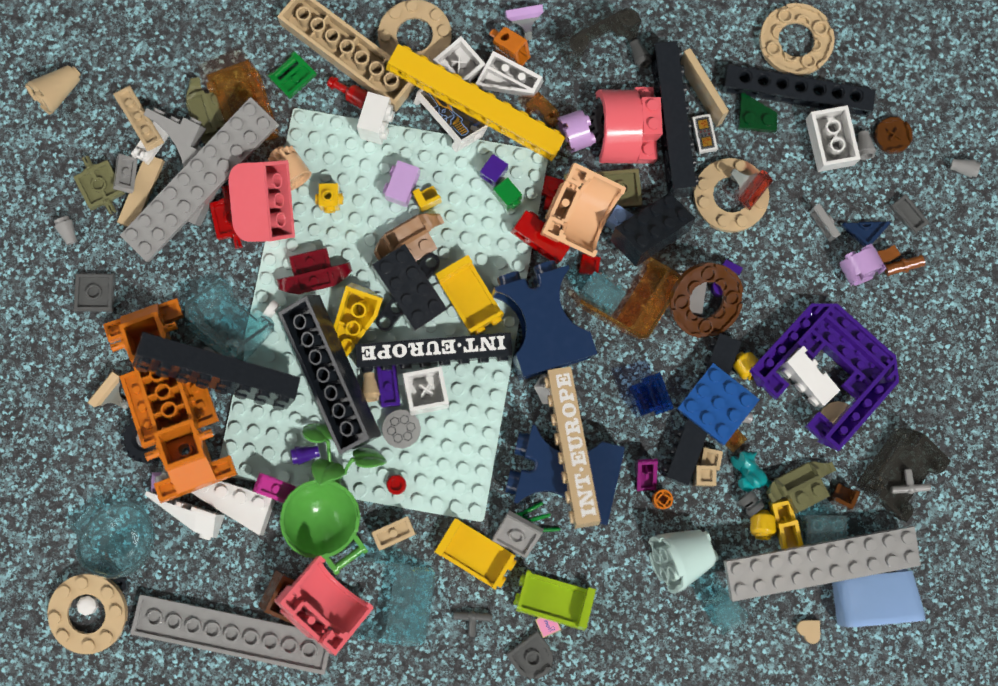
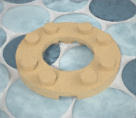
[378,0,452,63]
[759,3,835,76]
[693,158,769,233]
[48,573,128,654]

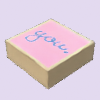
[535,618,561,638]

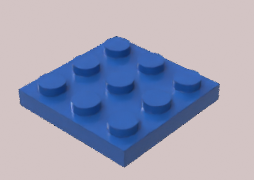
[677,363,760,446]

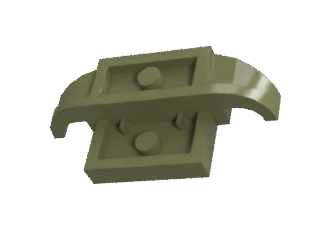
[186,77,232,145]
[767,462,836,514]

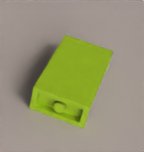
[514,570,596,631]

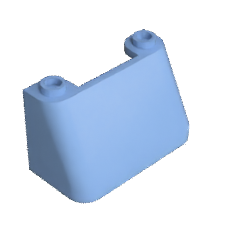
[832,568,926,627]

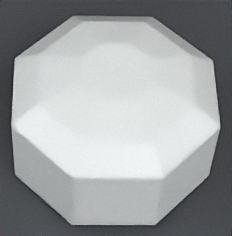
[77,595,99,616]

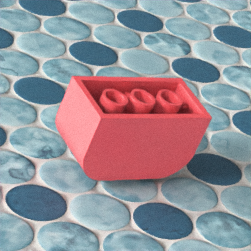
[229,160,295,242]

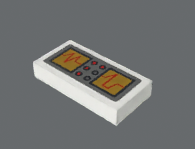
[691,114,718,154]

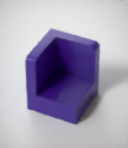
[480,154,508,187]

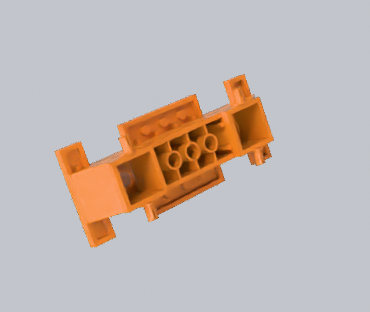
[103,298,238,503]

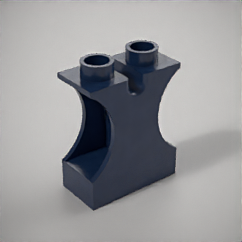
[491,260,597,381]
[505,425,625,525]

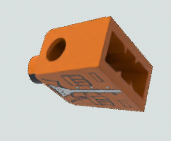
[488,27,530,66]

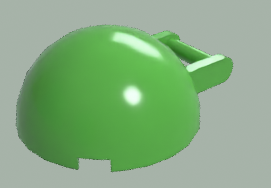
[280,480,369,575]

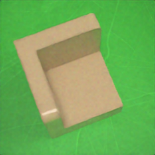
[693,465,716,487]

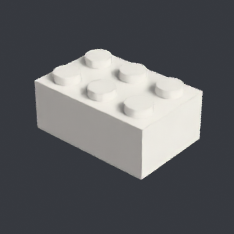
[805,105,861,172]

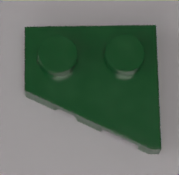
[738,93,778,133]

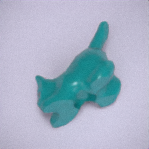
[731,451,772,492]

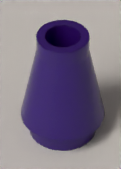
[290,445,320,465]

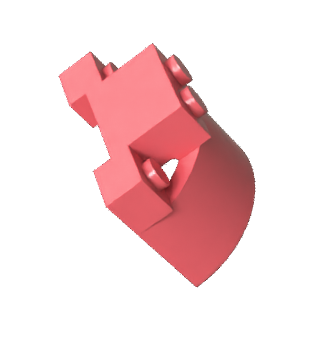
[596,87,663,164]
[274,556,373,656]

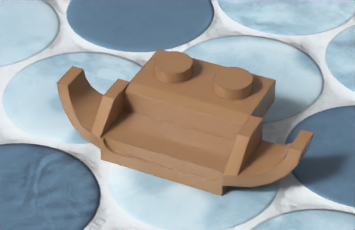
[374,213,445,261]

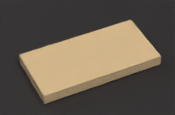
[680,48,729,127]

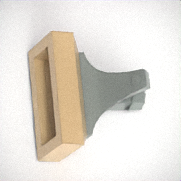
[88,370,129,410]

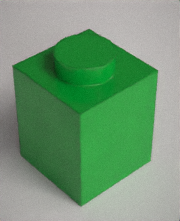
[493,178,522,211]

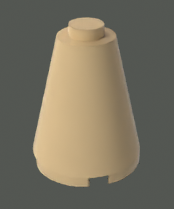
[25,65,81,115]

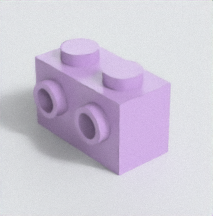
[383,160,420,207]

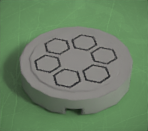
[382,410,421,449]

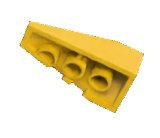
[334,282,383,357]

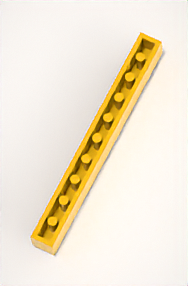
[386,44,565,161]

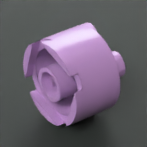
[558,110,596,153]
[840,244,886,286]

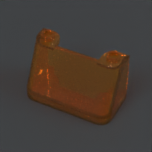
[206,59,280,141]

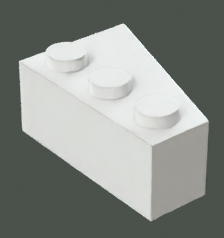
[476,51,543,98]
[779,346,840,408]

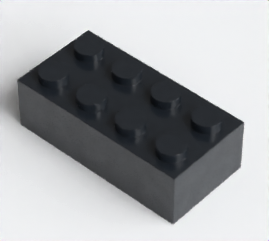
[610,192,696,267]
[370,244,447,331]

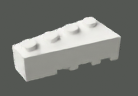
[191,481,275,535]

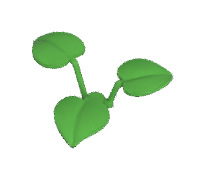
[302,423,387,486]

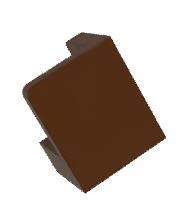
[829,483,860,510]

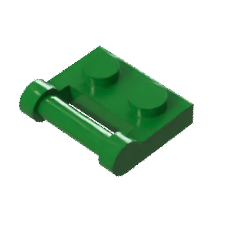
[267,51,317,99]

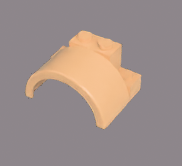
[540,162,626,257]

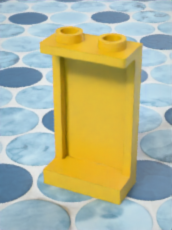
[435,255,504,335]
[435,518,517,589]

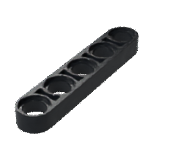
[376,253,440,332]

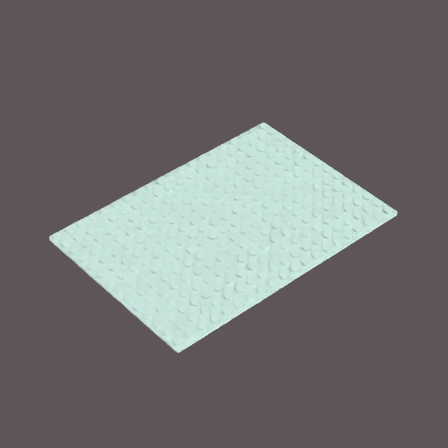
[220,108,548,522]

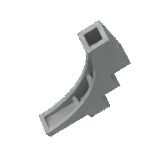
[144,108,218,226]

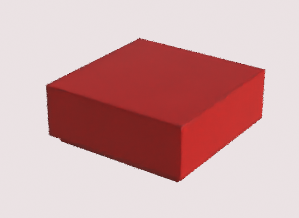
[579,254,601,277]

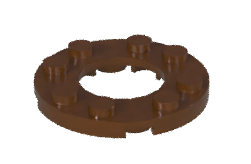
[669,262,744,338]

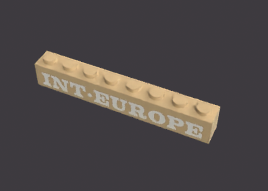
[544,367,600,529]

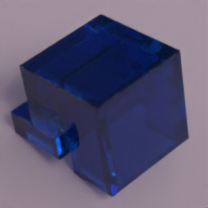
[626,372,674,419]

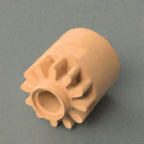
[268,146,312,191]

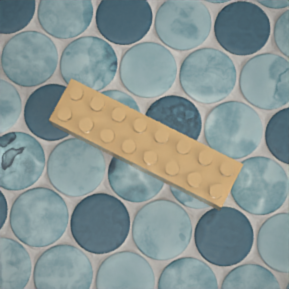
[277,0,416,112]

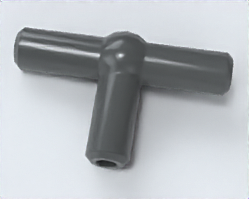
[453,611,493,637]

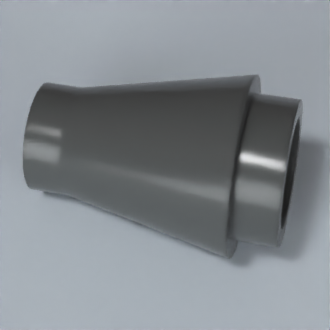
[629,39,652,68]

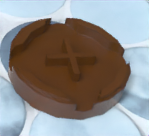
[874,117,913,154]

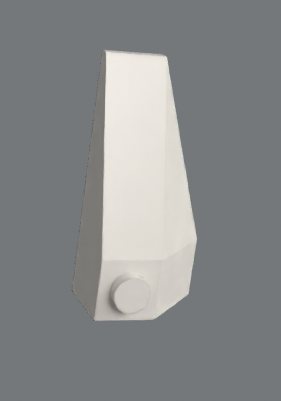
[145,491,225,540]

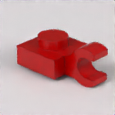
[541,176,564,210]

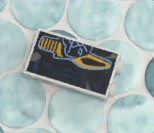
[414,89,488,152]

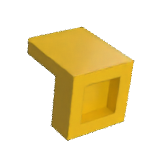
[412,186,442,212]

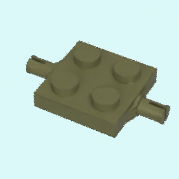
[73,156,125,215]

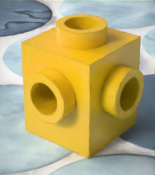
[315,183,343,213]

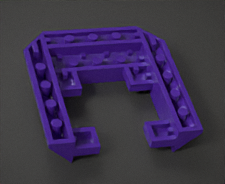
[750,303,899,451]

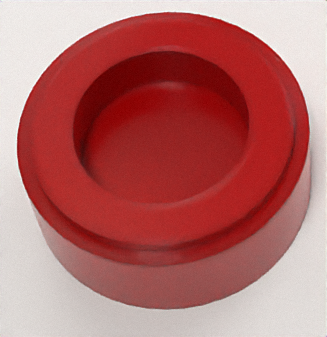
[387,475,407,495]

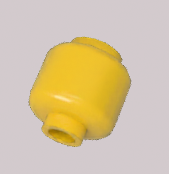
[732,352,759,381]
[750,510,776,540]

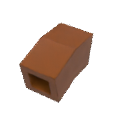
[877,245,901,264]

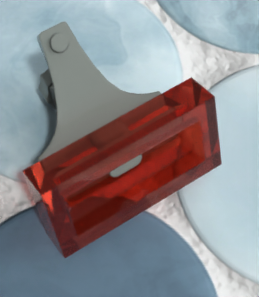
[730,169,773,211]

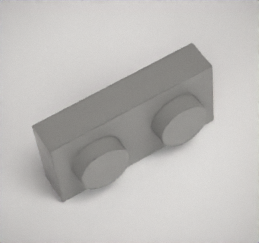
[113,154,138,194]

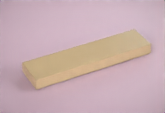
[113,86,164,152]
[117,157,165,227]

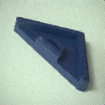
[841,221,891,247]

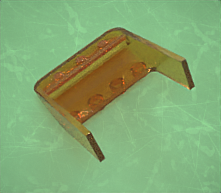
[579,248,681,340]

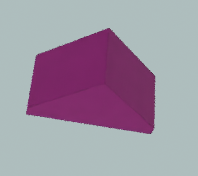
[634,459,658,491]

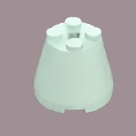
[648,529,719,594]

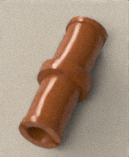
[884,255,925,277]

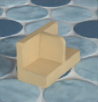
[371,516,417,551]

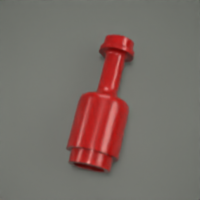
[327,76,368,110]

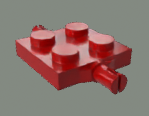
[209,186,243,249]

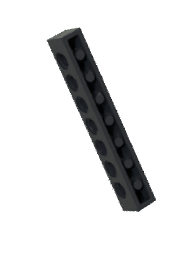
[722,64,876,117]

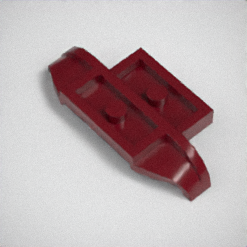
[276,248,352,295]

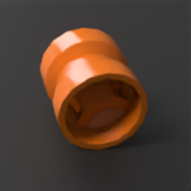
[651,489,673,509]

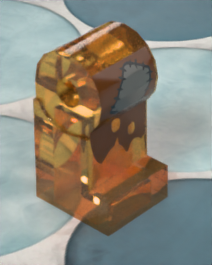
[525,92,560,128]

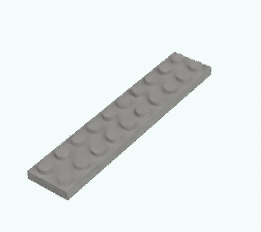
[120,97,279,262]
[724,526,921,602]
[130,594,330,675]

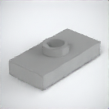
[809,203,841,242]

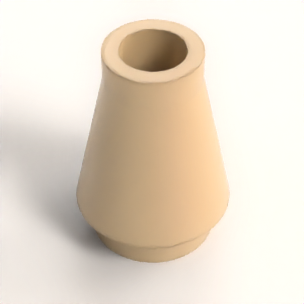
[362,372,380,402]

